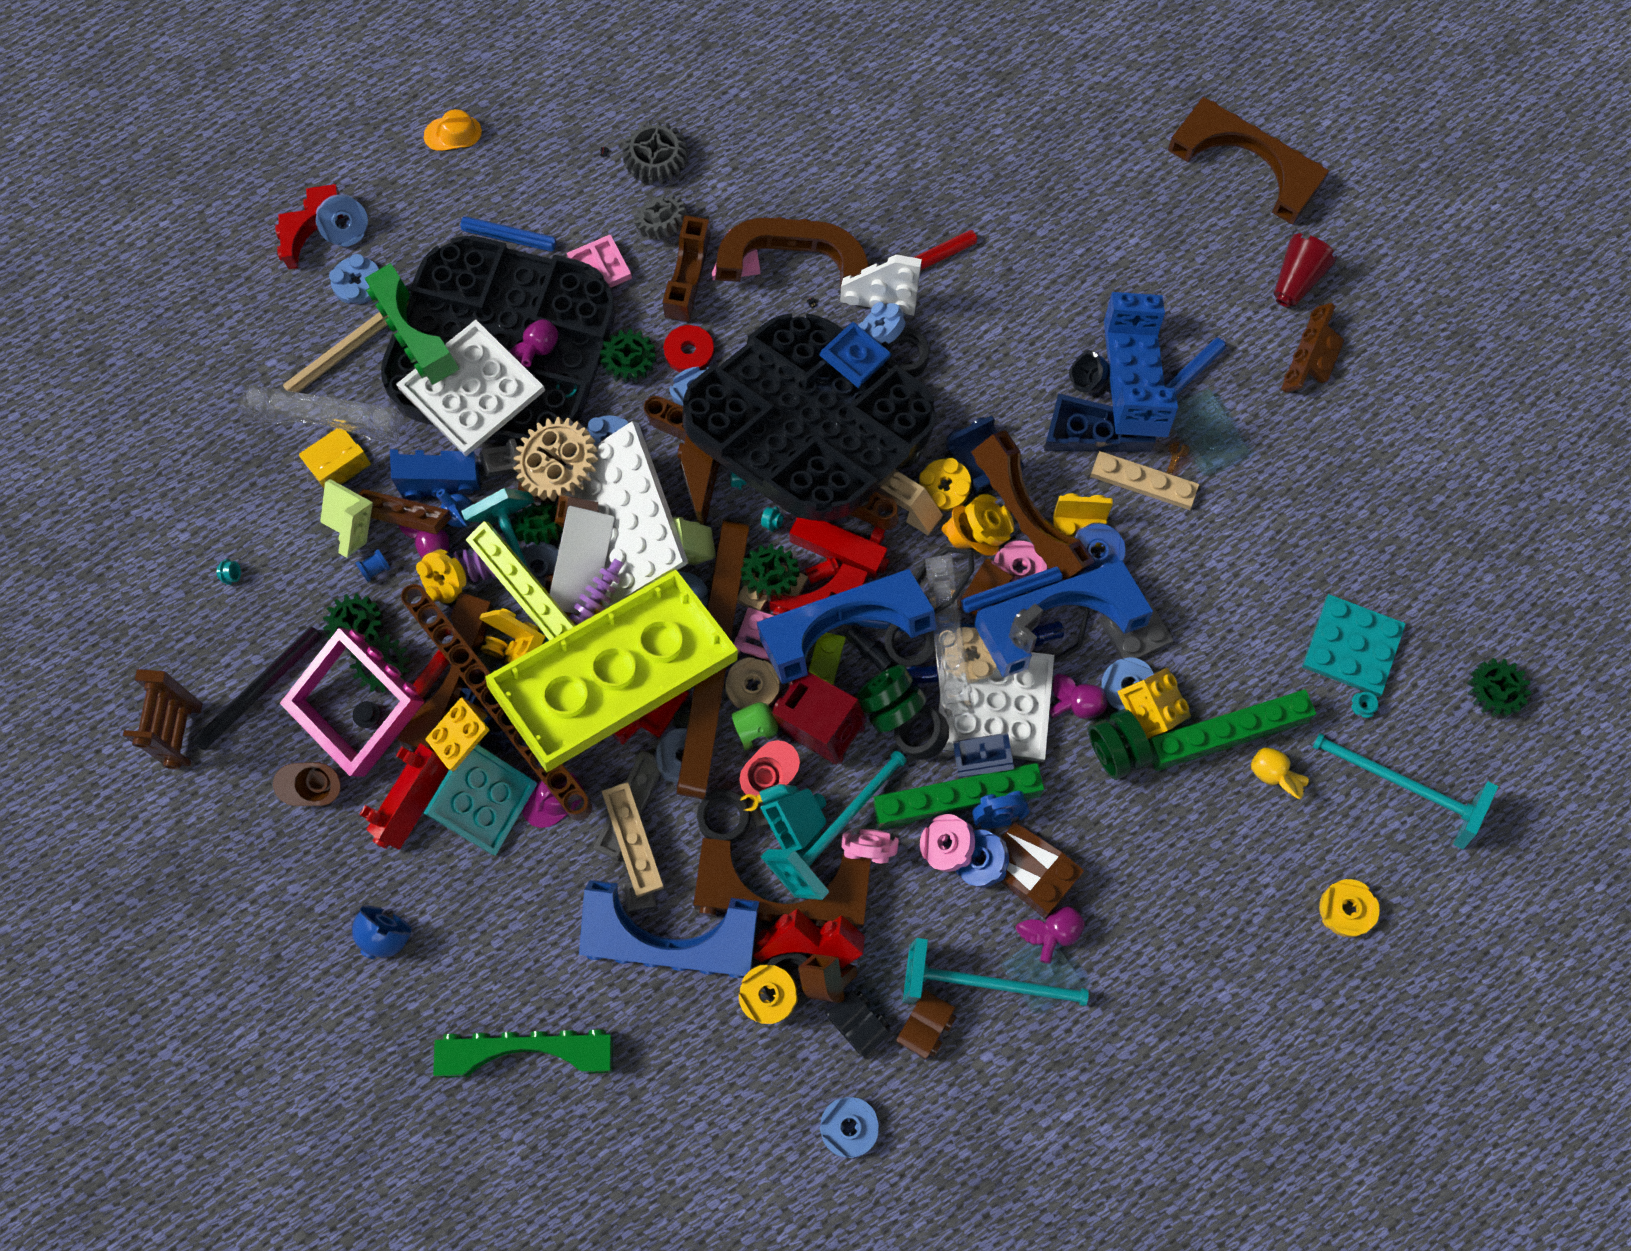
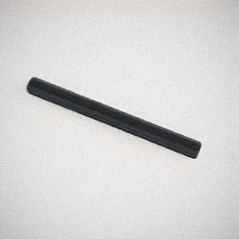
[193,626,322,750]

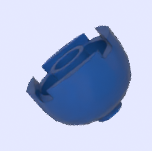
[352,905,412,959]

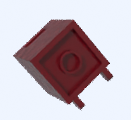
[772,671,867,765]

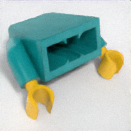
[740,784,826,858]

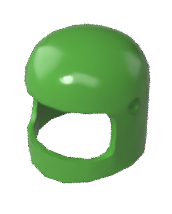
[732,702,779,751]

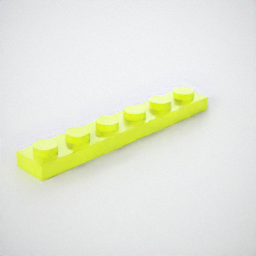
[466,521,576,641]

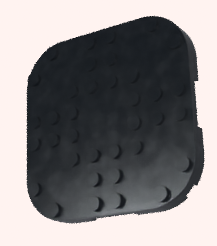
[381,236,615,447]
[682,313,937,521]

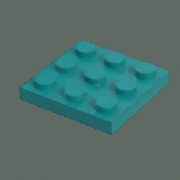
[1302,594,1406,697]
[424,744,538,856]

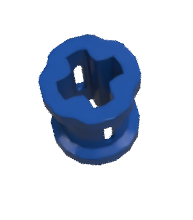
[355,549,391,583]

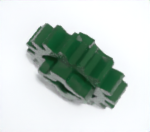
[600,329,656,384]
[511,501,563,545]
[741,544,800,601]
[323,593,384,652]
[349,634,410,693]
[1467,658,1531,718]

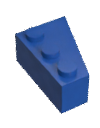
[390,449,481,501]

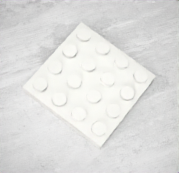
[397,320,545,456]
[938,642,1054,762]

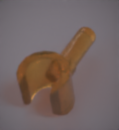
[1166,442,1189,475]

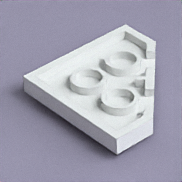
[840,255,922,316]

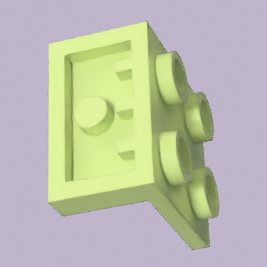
[320,479,373,558]

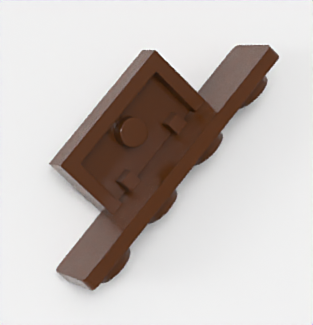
[1281,303,1345,393]

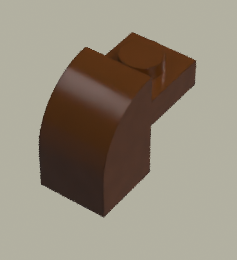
[799,954,858,1003]

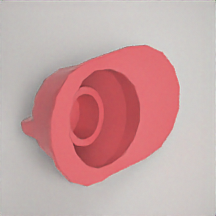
[739,740,800,796]

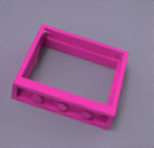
[280,628,425,777]

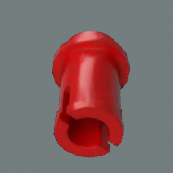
[805,557,839,585]

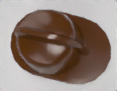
[273,762,341,806]

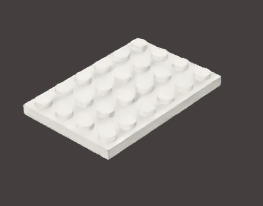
[557,421,689,609]

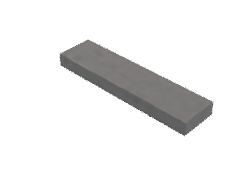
[593,750,661,861]

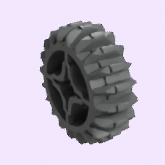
[622,121,688,185]

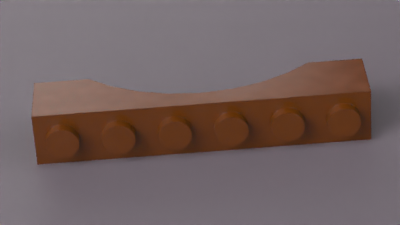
[971,430,1095,580]
[397,593,495,751]

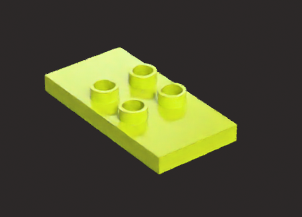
[485,570,738,772]

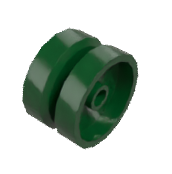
[855,665,927,733]
[1088,709,1153,780]

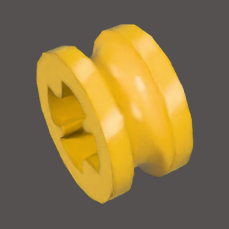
[481,636,508,659]

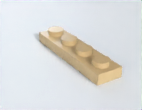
[1090,451,1199,510]
[602,782,664,898]

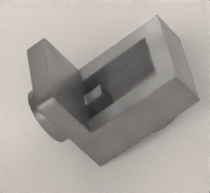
[479,438,521,477]
[1009,604,1043,654]

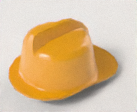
[424,109,482,151]
[941,505,999,556]

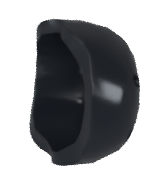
[1069,350,1109,393]

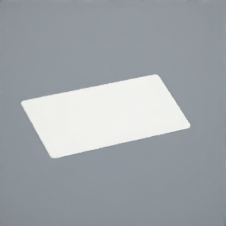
[550,506,614,614]

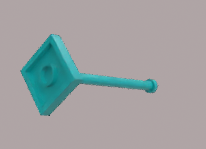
[461,488,549,642]
[1312,733,1499,850]
[761,751,907,900]
[902,938,1089,1006]

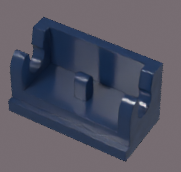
[953,732,1014,778]

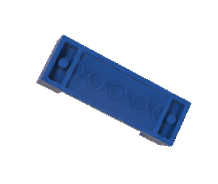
[1104,292,1178,437]

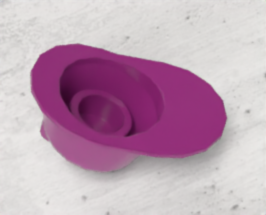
[522,772,584,828]

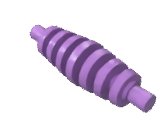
[569,558,624,625]

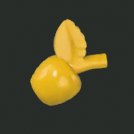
[1251,747,1309,799]

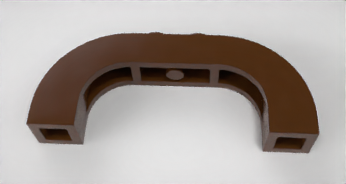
[715,217,868,289]

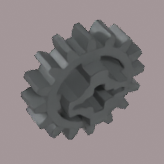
[634,194,688,240]

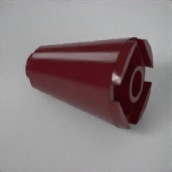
[1274,233,1338,307]

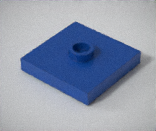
[820,322,892,388]

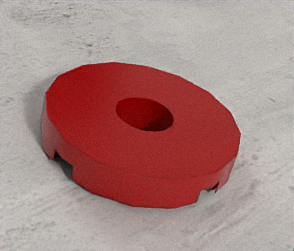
[663,325,714,373]

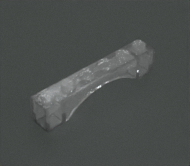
[239,384,404,444]
[925,554,975,718]

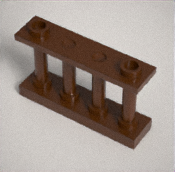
[123,669,203,770]

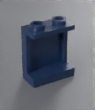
[946,415,1024,498]

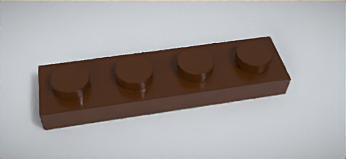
[358,489,451,535]

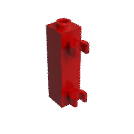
[789,517,890,580]
[359,743,449,850]

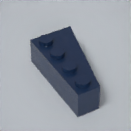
[1044,393,1157,452]

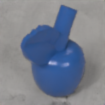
[436,489,473,528]

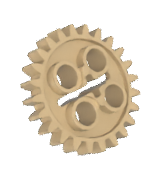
[514,417,598,502]

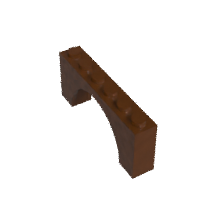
[1168,97,1330,225]
[693,838,871,929]

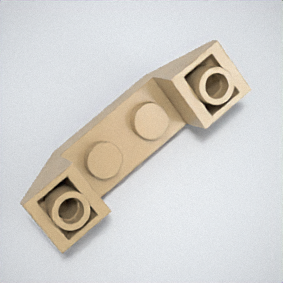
[877,472,943,536]

